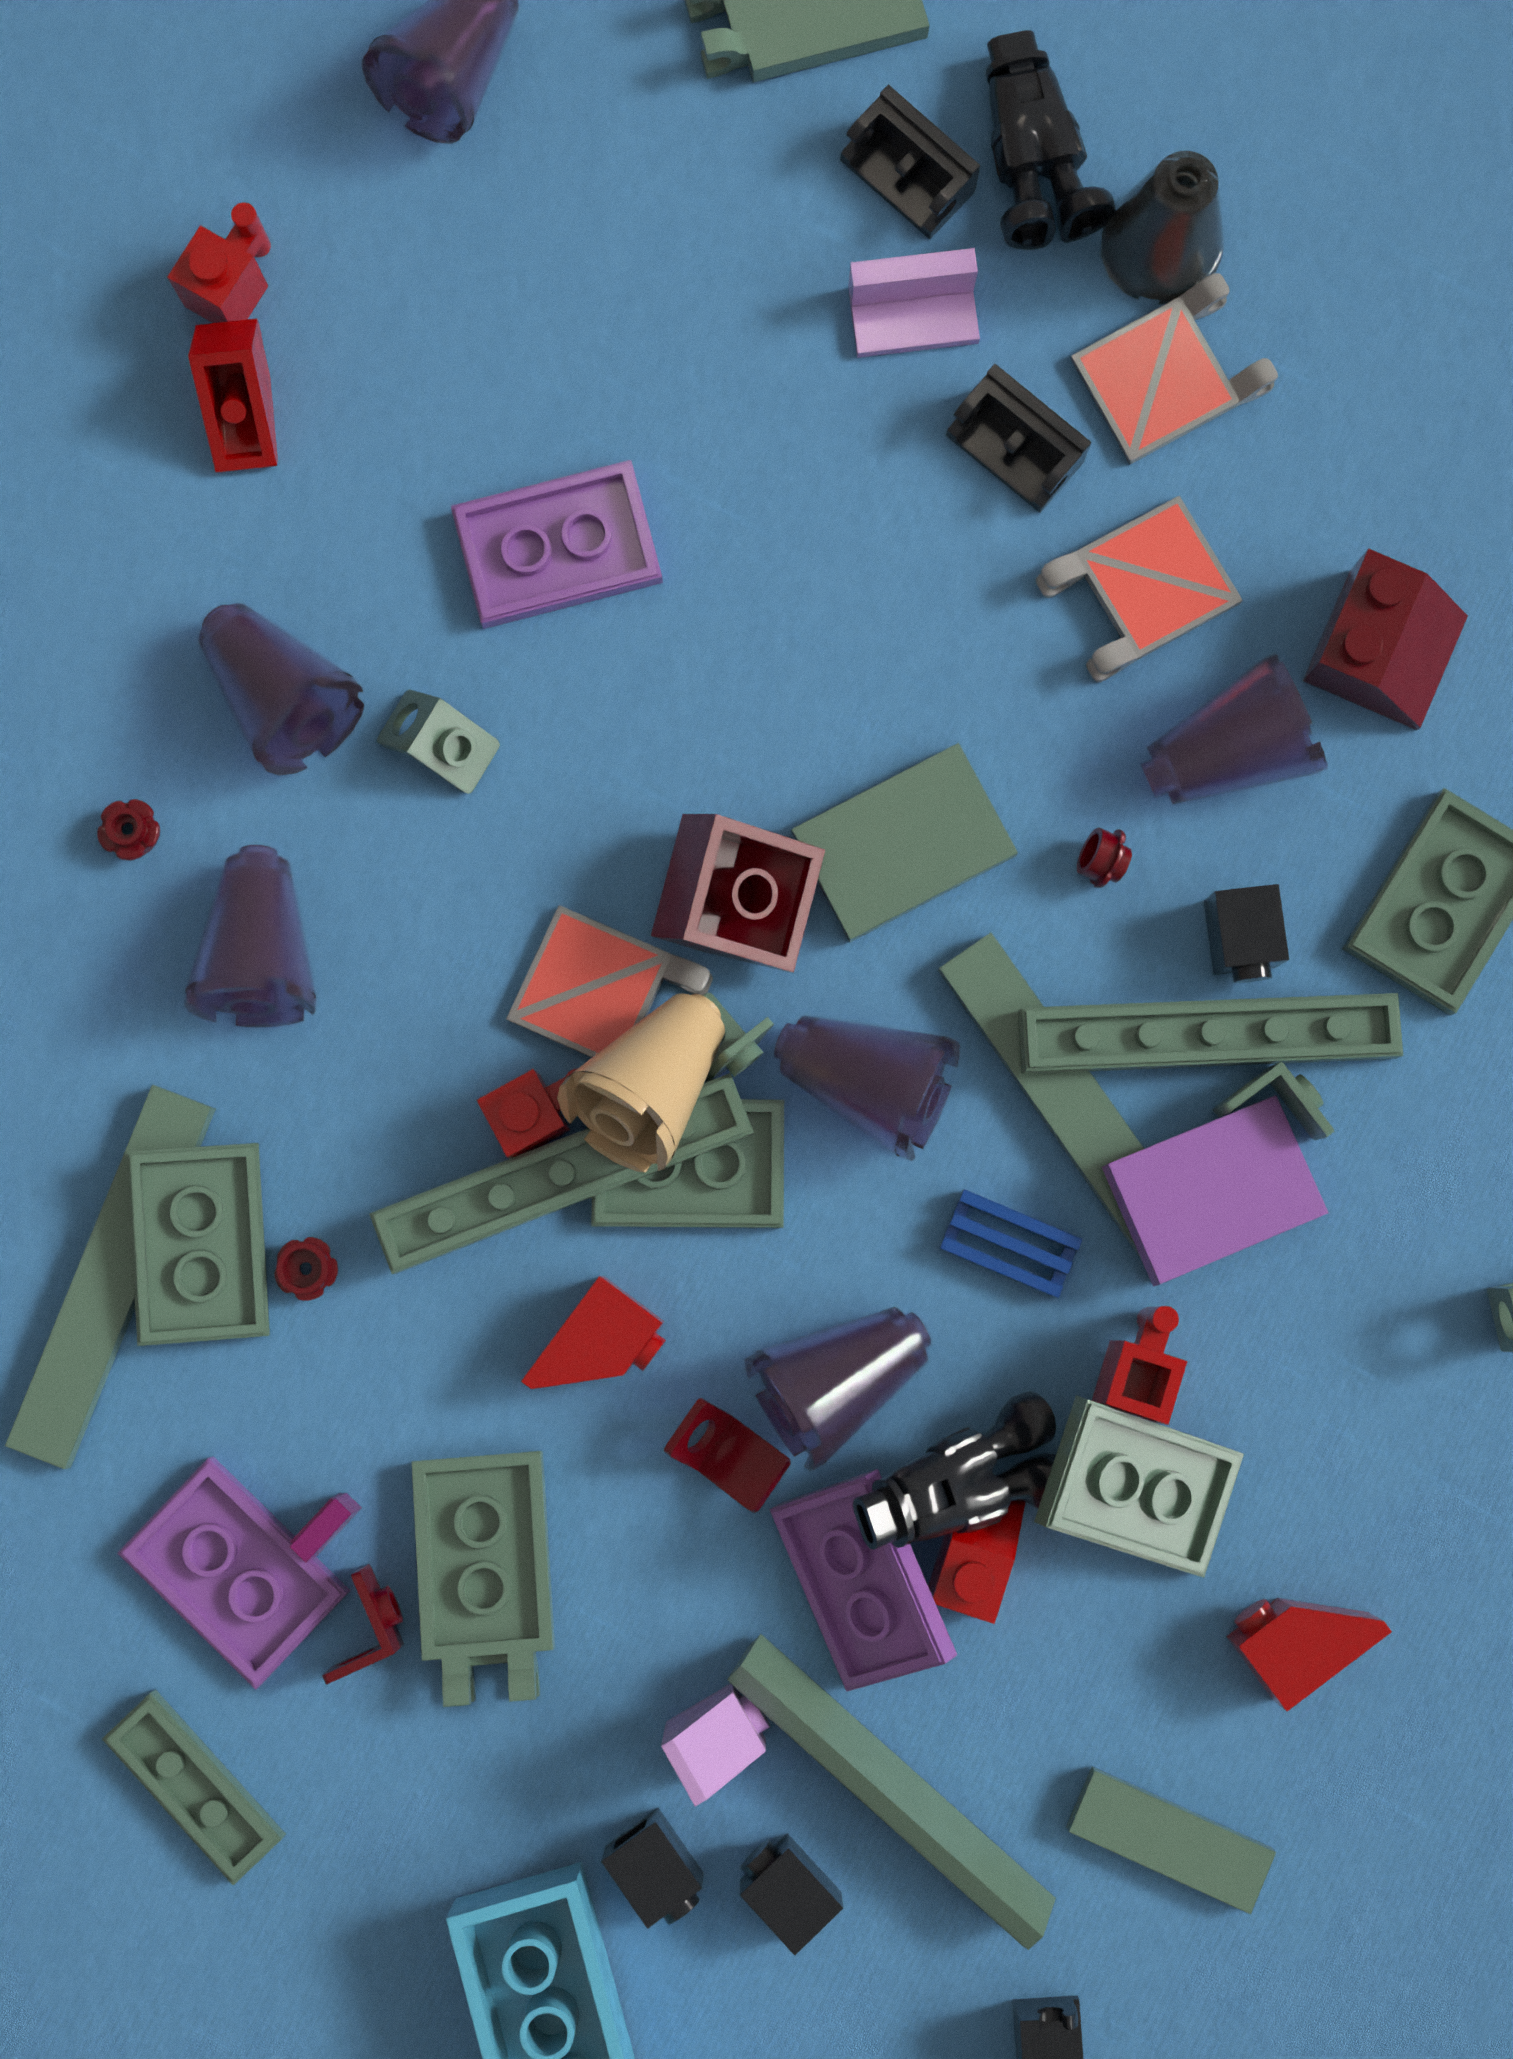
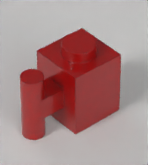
[167,202,271,323]
[476,1068,578,1159]
[1091,1306,1188,1425]

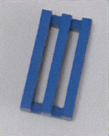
[938,1189,1083,1298]

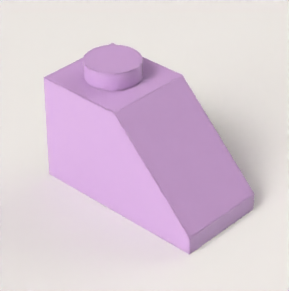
[661,1684,771,1807]

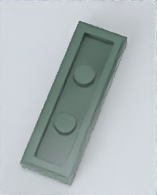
[102,1689,286,1885]
[1066,1766,1276,1914]

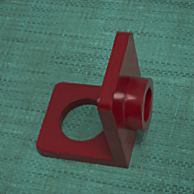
[664,1398,791,1513]
[322,1564,404,1685]

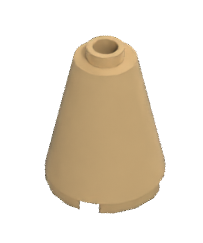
[557,993,725,1173]

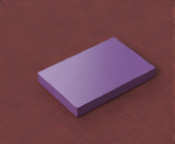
[451,460,663,629]
[1102,1095,1328,1287]
[117,1456,351,1690]
[769,1469,957,1692]

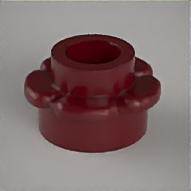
[97,799,160,861]
[1077,827,1132,888]
[274,1237,338,1301]

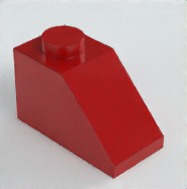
[188,318,278,472]
[521,1276,666,1389]
[928,1501,1025,1624]
[1226,1598,1392,1712]

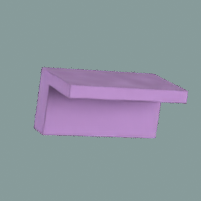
[848,248,980,358]

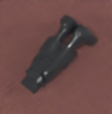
[985,30,1116,250]
[853,1391,1056,1550]

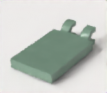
[684,0,930,82]
[411,1451,555,1707]

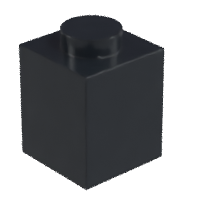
[1204,884,1289,983]
[601,1808,704,1929]
[740,1833,843,1955]

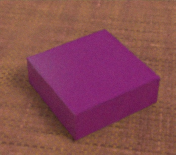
[290,1493,362,1563]

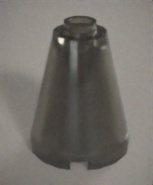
[1101,151,1224,304]

